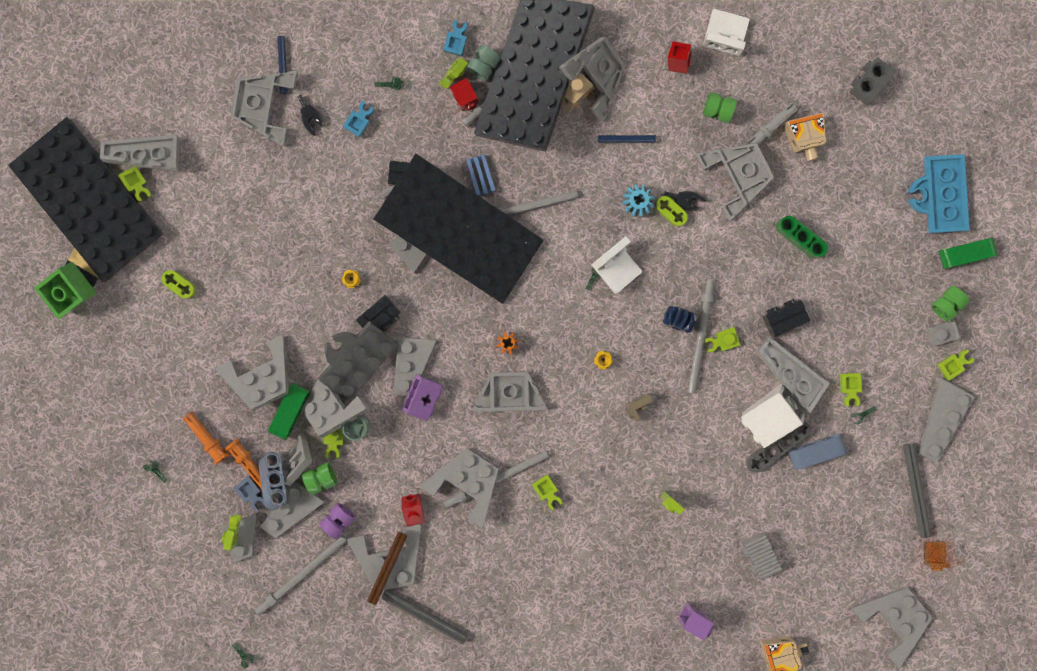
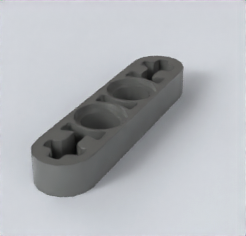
[746,421,811,473]

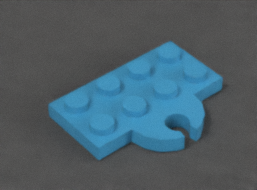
[907,154,970,234]

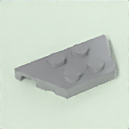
[473,372,547,412]

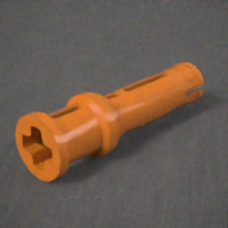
[182,411,230,465]
[225,438,272,490]

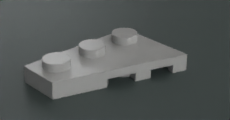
[394,338,437,396]
[260,480,326,538]

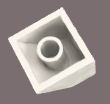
[741,384,806,448]

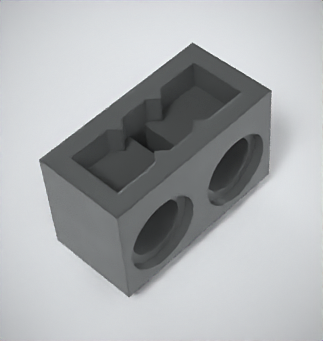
[849,57,896,106]

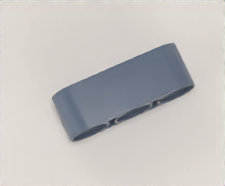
[788,434,847,470]
[258,451,287,511]

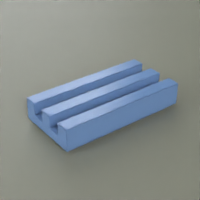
[466,154,495,196]

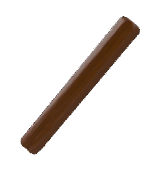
[367,531,407,605]

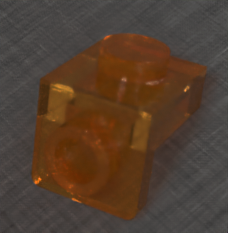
[924,541,950,571]

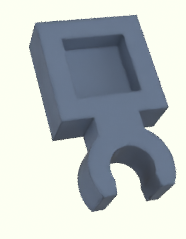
[233,476,264,511]

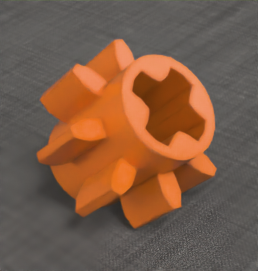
[496,331,519,355]

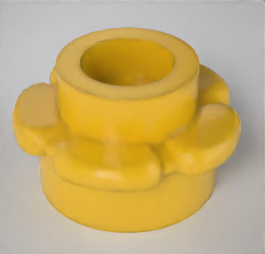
[342,270,361,288]
[594,351,613,370]

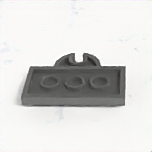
[318,321,399,401]

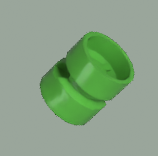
[703,92,737,124]
[931,286,970,322]
[302,462,338,496]

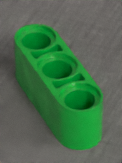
[776,216,828,259]
[938,237,998,269]
[268,383,310,441]

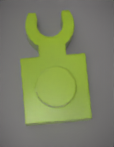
[438,58,468,89]
[118,166,151,203]
[704,327,740,352]
[936,350,975,381]
[840,373,862,406]
[323,427,344,458]
[531,474,562,510]
[221,514,242,551]

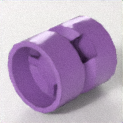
[319,502,356,539]

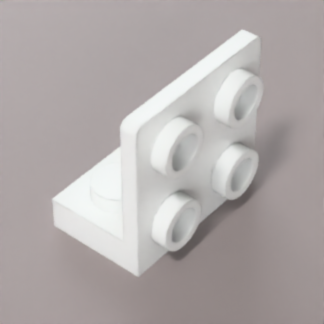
[703,9,749,56]
[592,236,642,294]

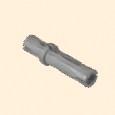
[746,103,799,146]

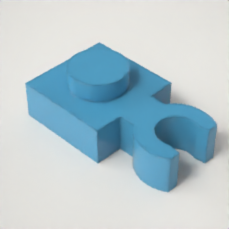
[443,20,467,57]
[343,101,374,138]

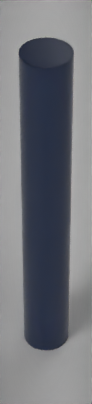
[277,36,288,94]
[598,135,656,143]

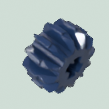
[663,306,697,333]

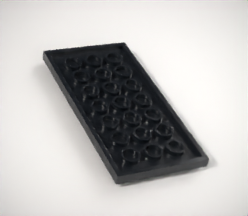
[474,0,595,152]
[8,117,164,282]
[373,153,544,304]

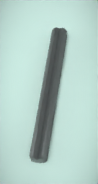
[903,443,932,538]
[381,590,468,644]

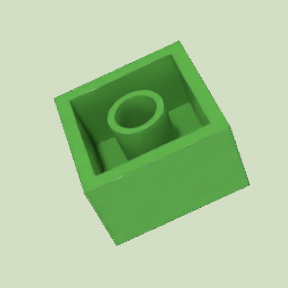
[34,262,97,320]

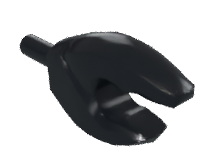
[297,95,322,136]
[664,191,707,211]

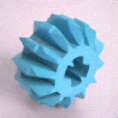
[622,184,655,217]

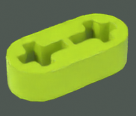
[655,196,688,227]
[161,270,196,299]

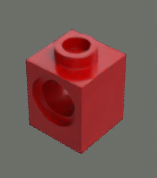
[667,41,692,74]
[450,78,478,111]

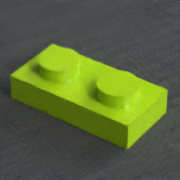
[660,491,685,515]

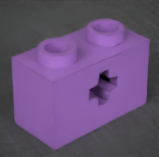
[401,374,442,421]
[678,602,714,641]

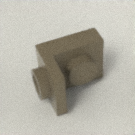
[626,393,653,422]

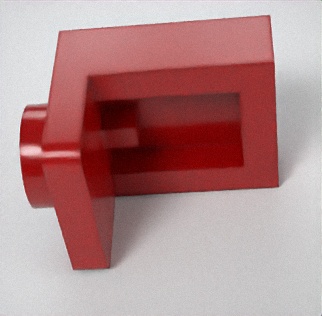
[401,494,425,527]

